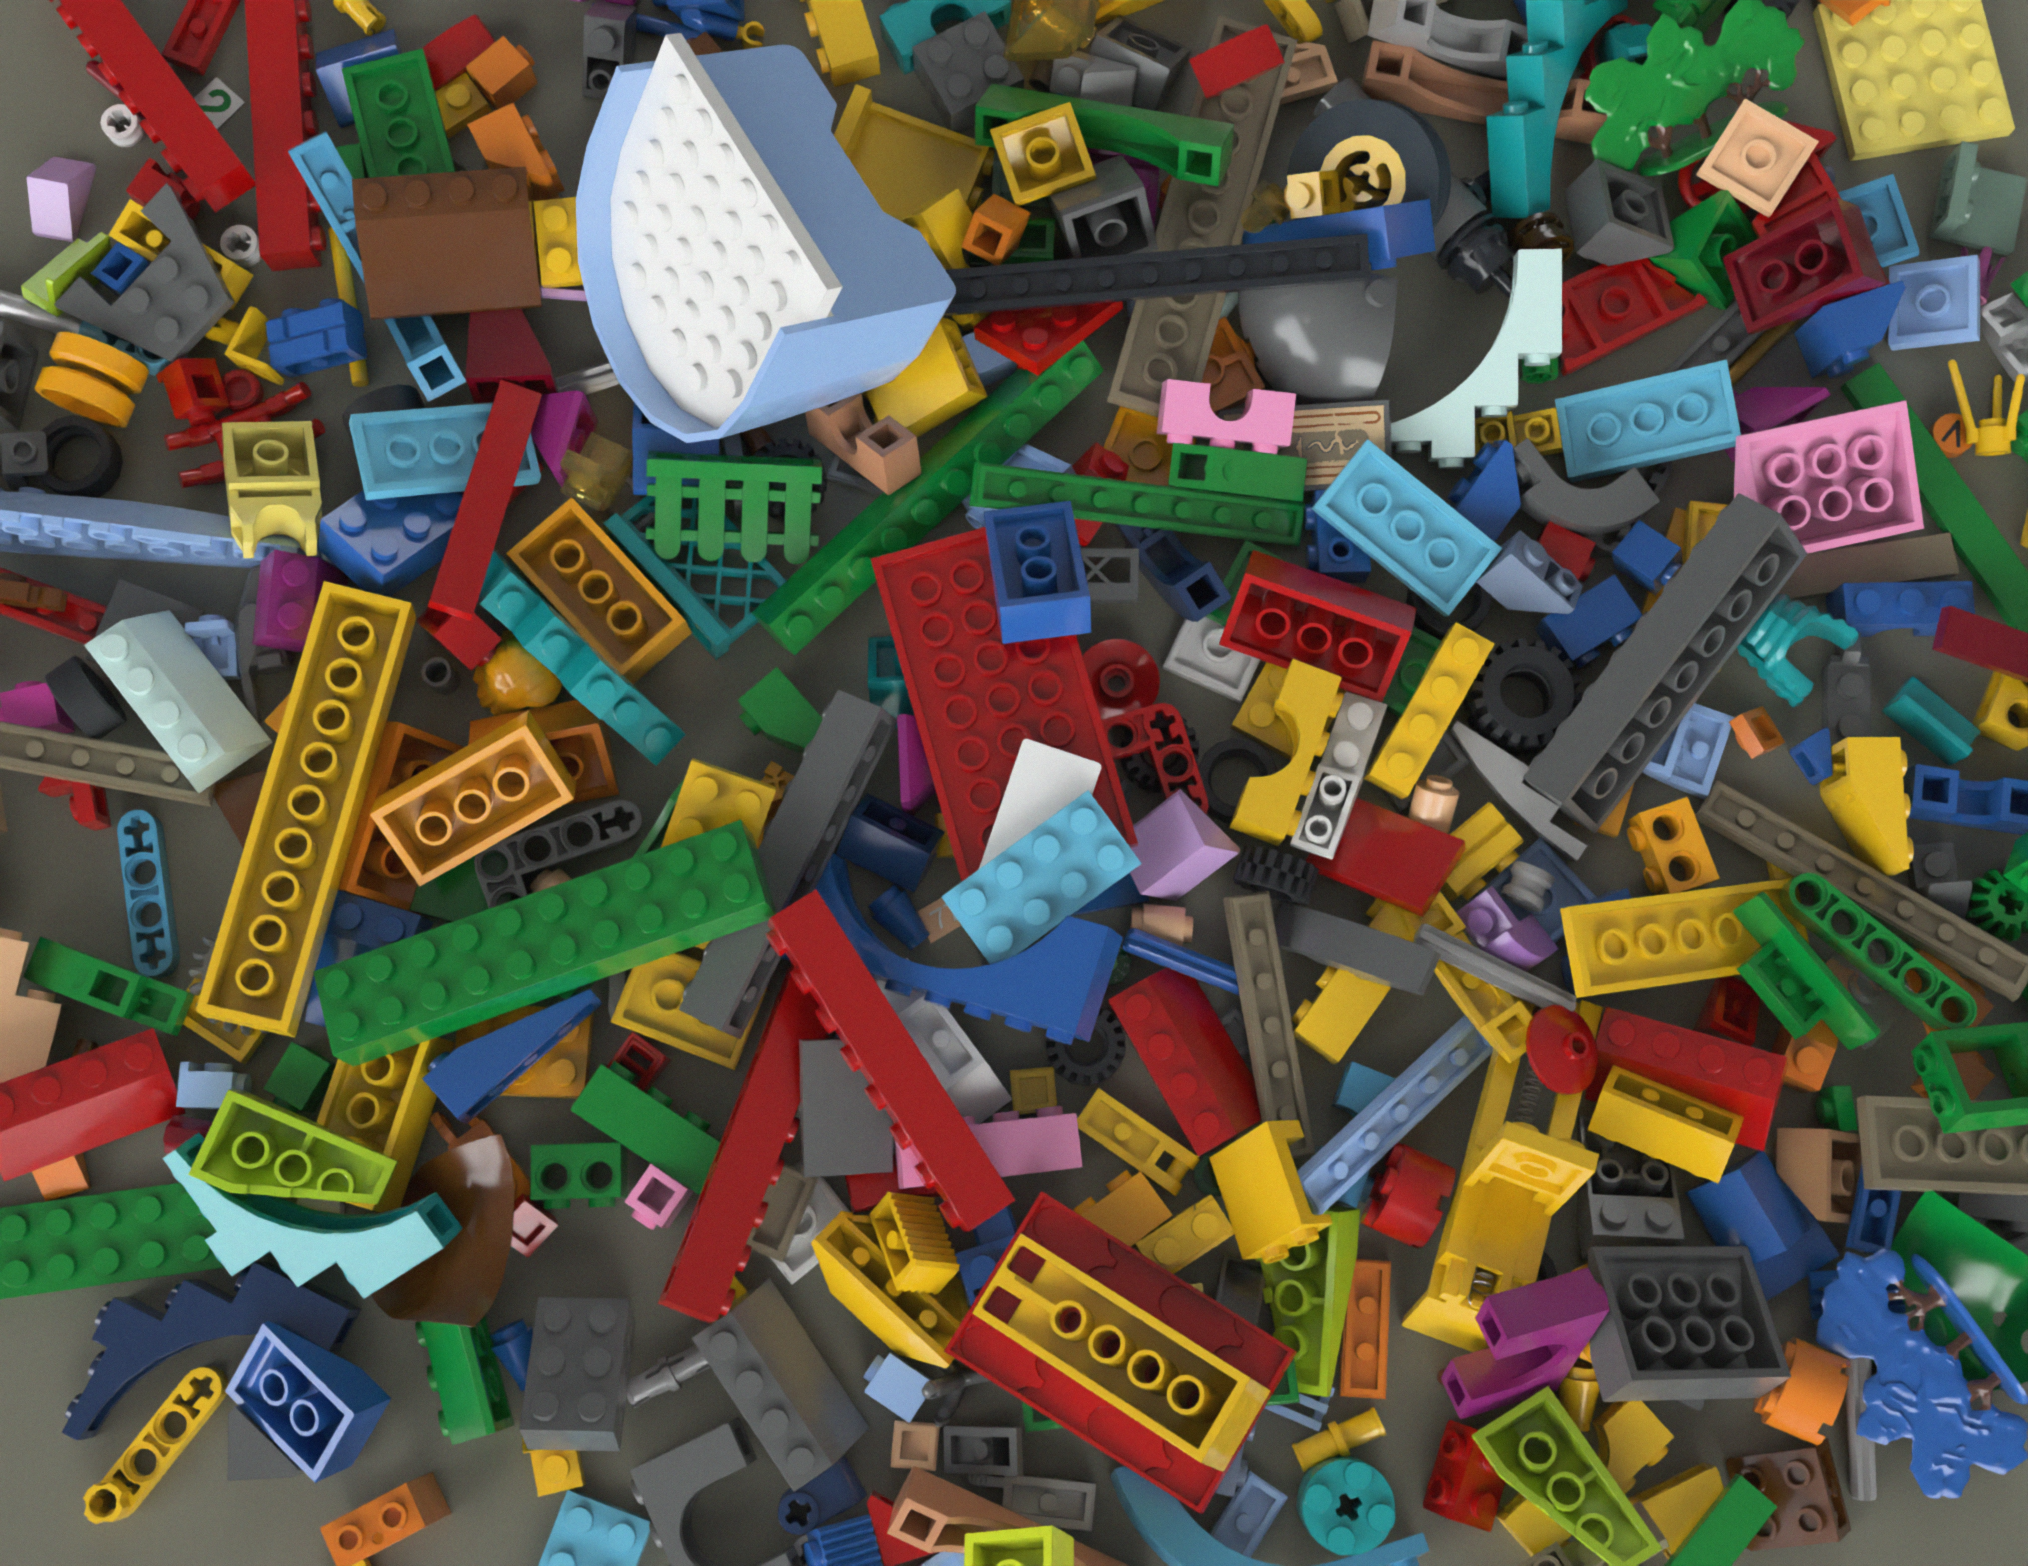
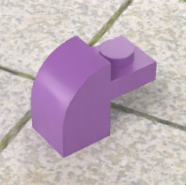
[1456,886,1559,972]

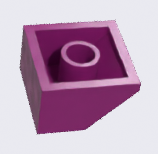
[252,550,348,653]

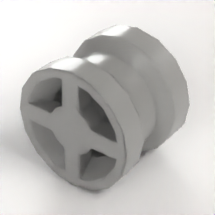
[1500,861,1555,912]

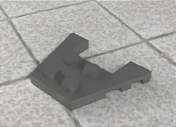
[54,183,235,362]

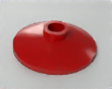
[1082,639,1160,720]
[1526,1005,1598,1095]

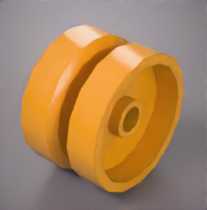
[35,332,149,428]

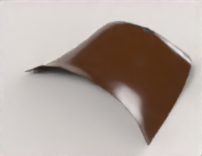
[371,1134,515,1327]

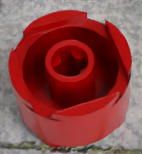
[1360,1142,1456,1249]

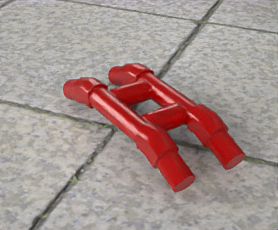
[164,382,325,489]

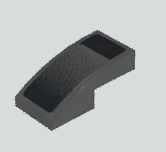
[1214,1254,1265,1326]

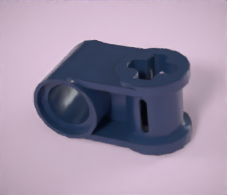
[778,1454,867,1535]

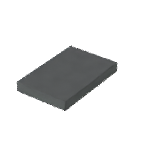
[799,1037,893,1178]

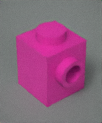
[0,681,75,733]

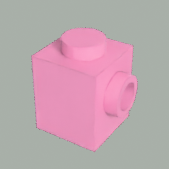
[625,1164,694,1230]

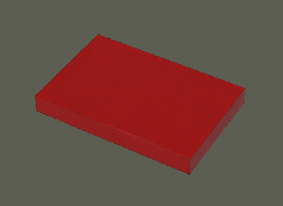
[1305,798,1466,917]

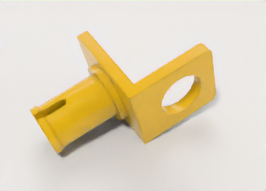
[204,306,285,386]

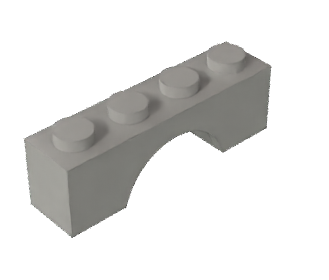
[1367,0,1528,81]

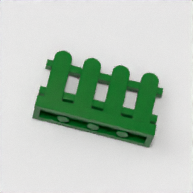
[646,451,822,564]

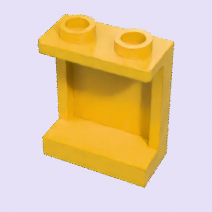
[1209,1120,1333,1264]

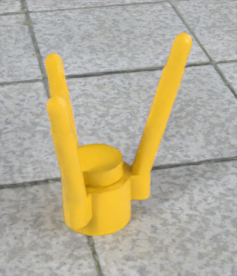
[1948,359,2025,456]

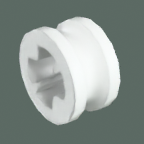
[100,104,144,147]
[220,225,261,268]

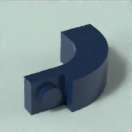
[1114,524,1232,622]

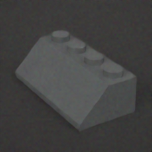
[692,1276,869,1492]

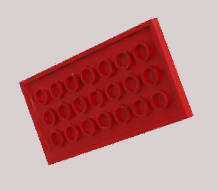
[871,527,1138,882]

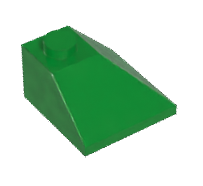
[1649,190,1758,310]

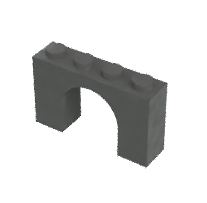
[630,1417,804,1566]

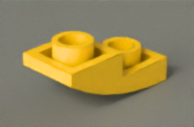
[1475,407,1564,456]

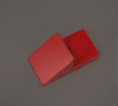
[38,777,112,831]

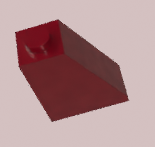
[465,309,559,403]

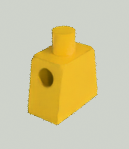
[1628,1462,1724,1559]

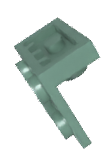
[1929,141,2027,256]

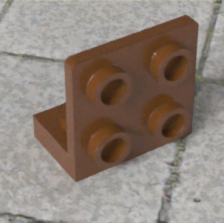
[1726,1438,1851,1551]

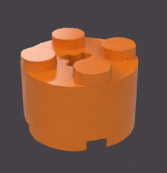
[1752,1337,1850,1446]

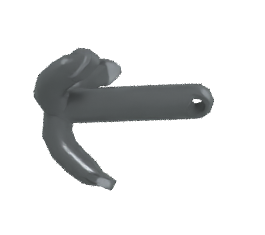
[921,1360,990,1427]

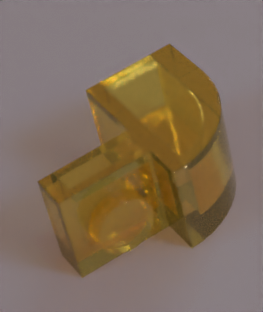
[560,432,633,511]

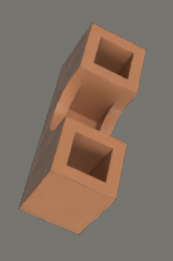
[805,393,921,495]

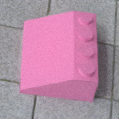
[1734,400,1924,554]

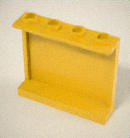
[834,84,994,221]

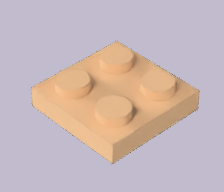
[1696,99,1819,218]

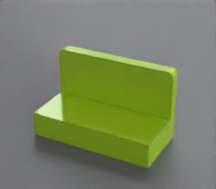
[21,232,111,317]

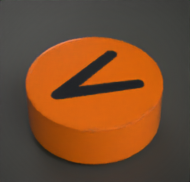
[1928,413,1972,458]

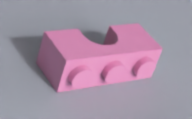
[1157,379,1296,455]

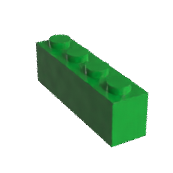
[570,1061,720,1195]

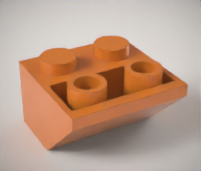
[467,103,565,201]

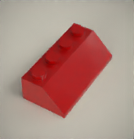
[1219,550,1417,703]
[1108,968,1261,1157]
[1585,1007,1788,1152]
[0,1028,186,1182]

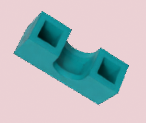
[879,0,1011,75]

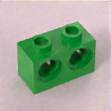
[530,1142,628,1209]

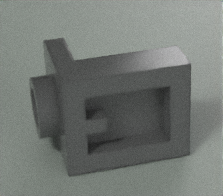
[0,431,49,491]

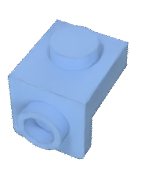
[185,615,241,681]

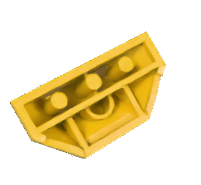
[811,1210,969,1368]

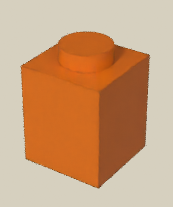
[466,36,538,110]
[962,194,1031,266]

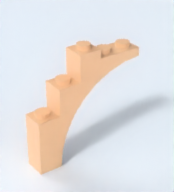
[0,928,64,1083]

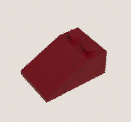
[1722,198,1886,335]

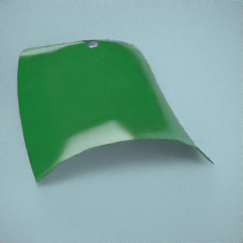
[1871,1190,2028,1391]

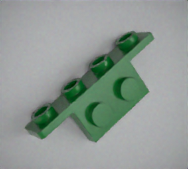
[1733,892,1881,1050]

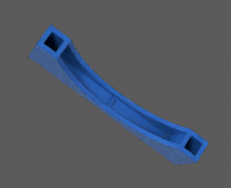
[781,853,1123,1045]

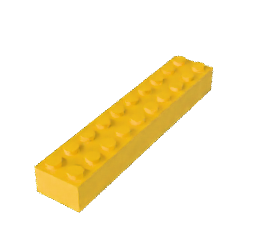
[195,581,417,1038]

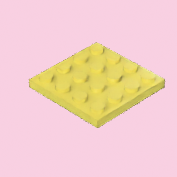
[1813,0,2015,161]

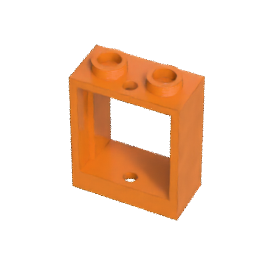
[320,1472,451,1566]

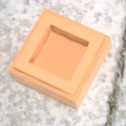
[890,1419,940,1471]

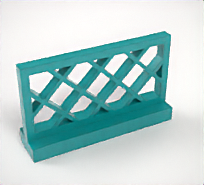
[603,496,786,660]

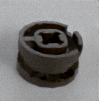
[1507,211,1574,265]

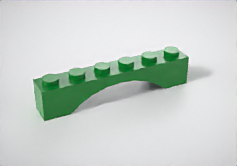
[975,84,1234,186]

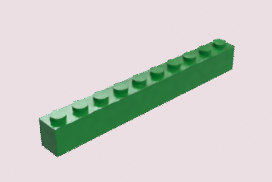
[752,340,1104,656]

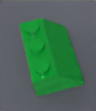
[415,1314,515,1445]

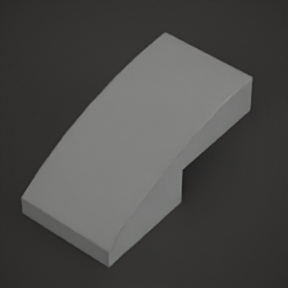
[1980,292,2028,384]

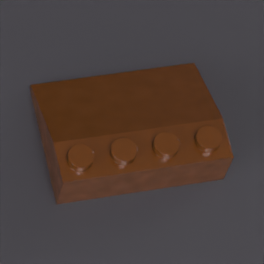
[352,167,543,320]

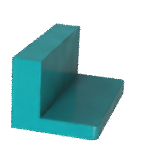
[1881,676,1981,766]

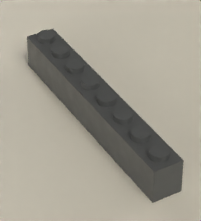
[678,690,897,1039]

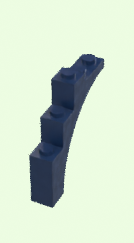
[61,1261,361,1441]

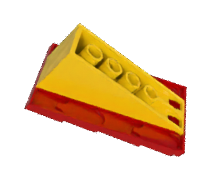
[944,1191,1297,1514]

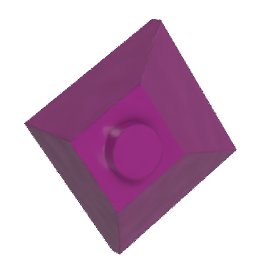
[1724,387,1831,463]
[531,390,598,499]
[897,714,936,816]

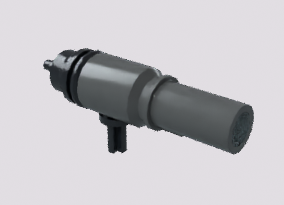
[1313,78,1516,298]

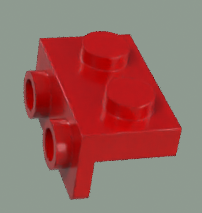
[1422,1420,1505,1532]

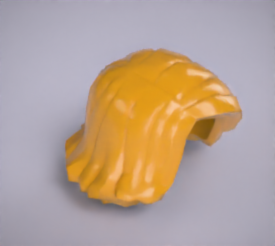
[473,630,562,716]

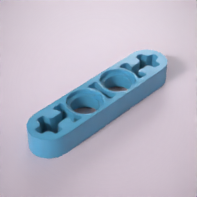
[117,810,180,978]

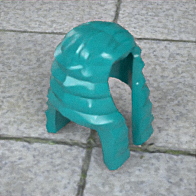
[1737,593,1859,708]

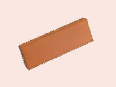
[1338,1259,1391,1399]

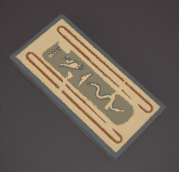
[1218,399,1392,492]

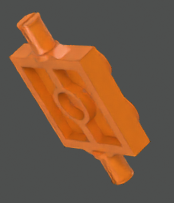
[1201,316,1265,416]

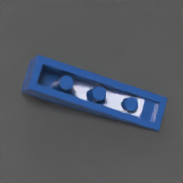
[422,989,603,1125]

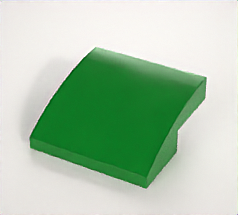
[409,853,511,922]

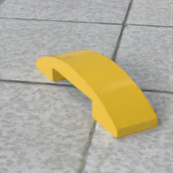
[1403,891,1532,1064]

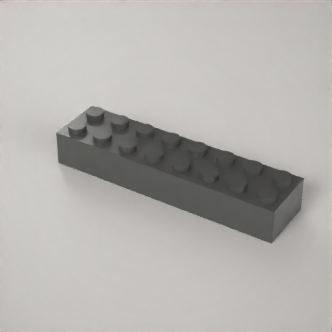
[1523,493,1807,834]

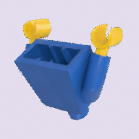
[652,0,765,49]

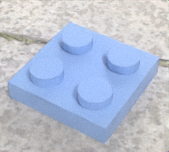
[1888,255,1980,351]

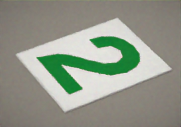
[194,77,245,129]

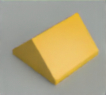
[990,102,1097,206]

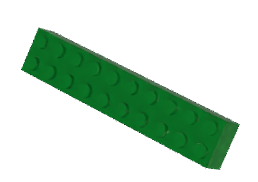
[313,820,777,1066]

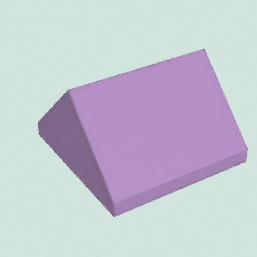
[1130,789,1240,901]

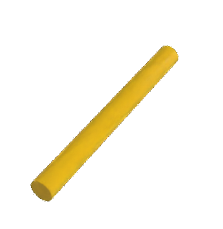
[328,227,369,387]

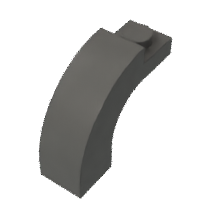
[1513,438,1660,537]

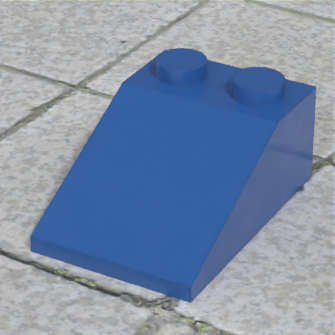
[983,501,1091,644]
[305,890,433,1027]
[225,1321,392,1483]

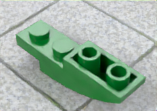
[23,936,195,1036]

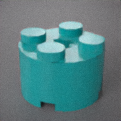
[1296,1455,1395,1556]

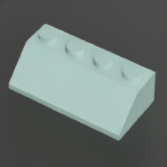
[84,610,273,793]

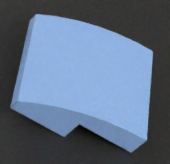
[1642,700,1735,799]

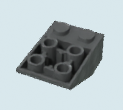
[1577,1115,1684,1260]

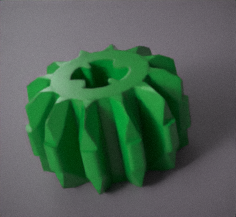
[1965,869,2028,942]

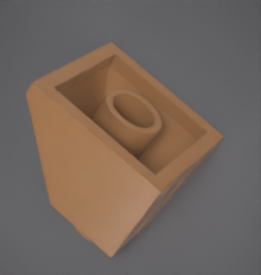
[1773,1128,1862,1224]

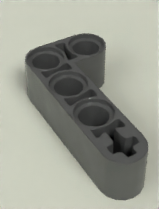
[474,800,642,909]

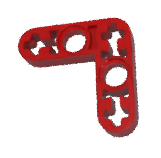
[1102,703,1209,814]

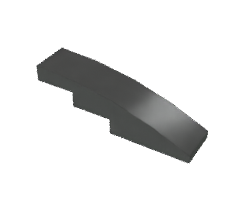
[1274,902,1441,996]

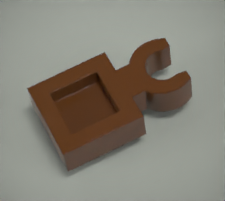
[0,572,68,612]

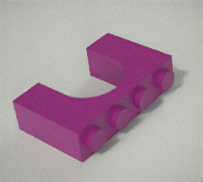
[1441,1267,1610,1419]

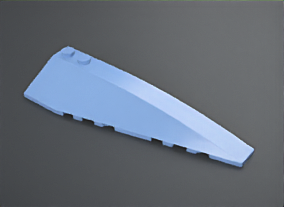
[0,487,342,571]

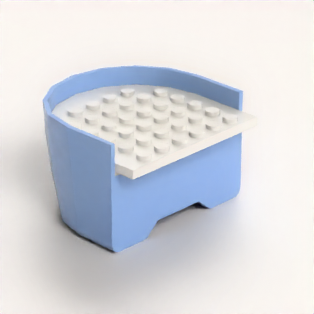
[576,33,956,443]

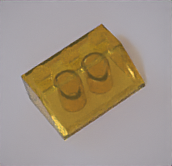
[1003,0,1100,62]

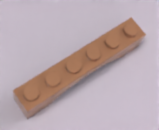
[1361,40,1607,144]
[887,1466,1129,1566]

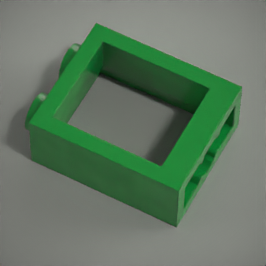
[1911,1022,2028,1134]

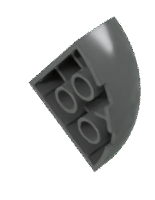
[1238,272,1398,405]

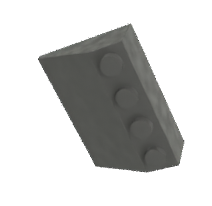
[1588,1246,1791,1402]

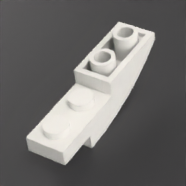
[1290,692,1387,860]

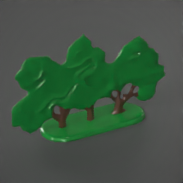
[1585,0,1805,176]

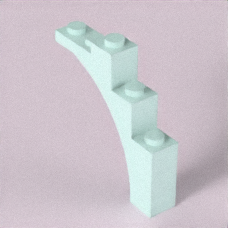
[1391,249,1562,469]

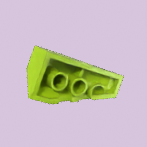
[188,1089,399,1204]
[1256,1205,1360,1397]
[1472,1386,1662,1566]

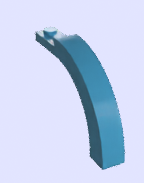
[288,131,467,402]
[1110,1466,1430,1566]

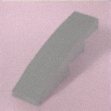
[1450,721,1587,862]

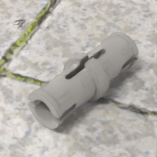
[627,1344,711,1408]

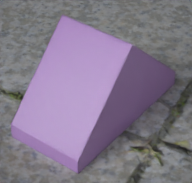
[27,157,97,242]

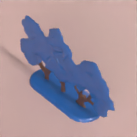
[1816,1249,2028,1499]

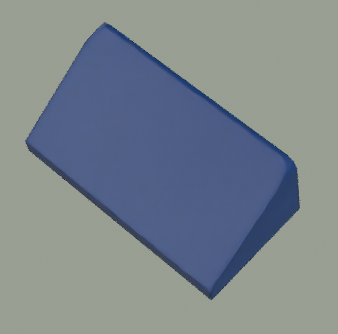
[1846,1164,1902,1255]

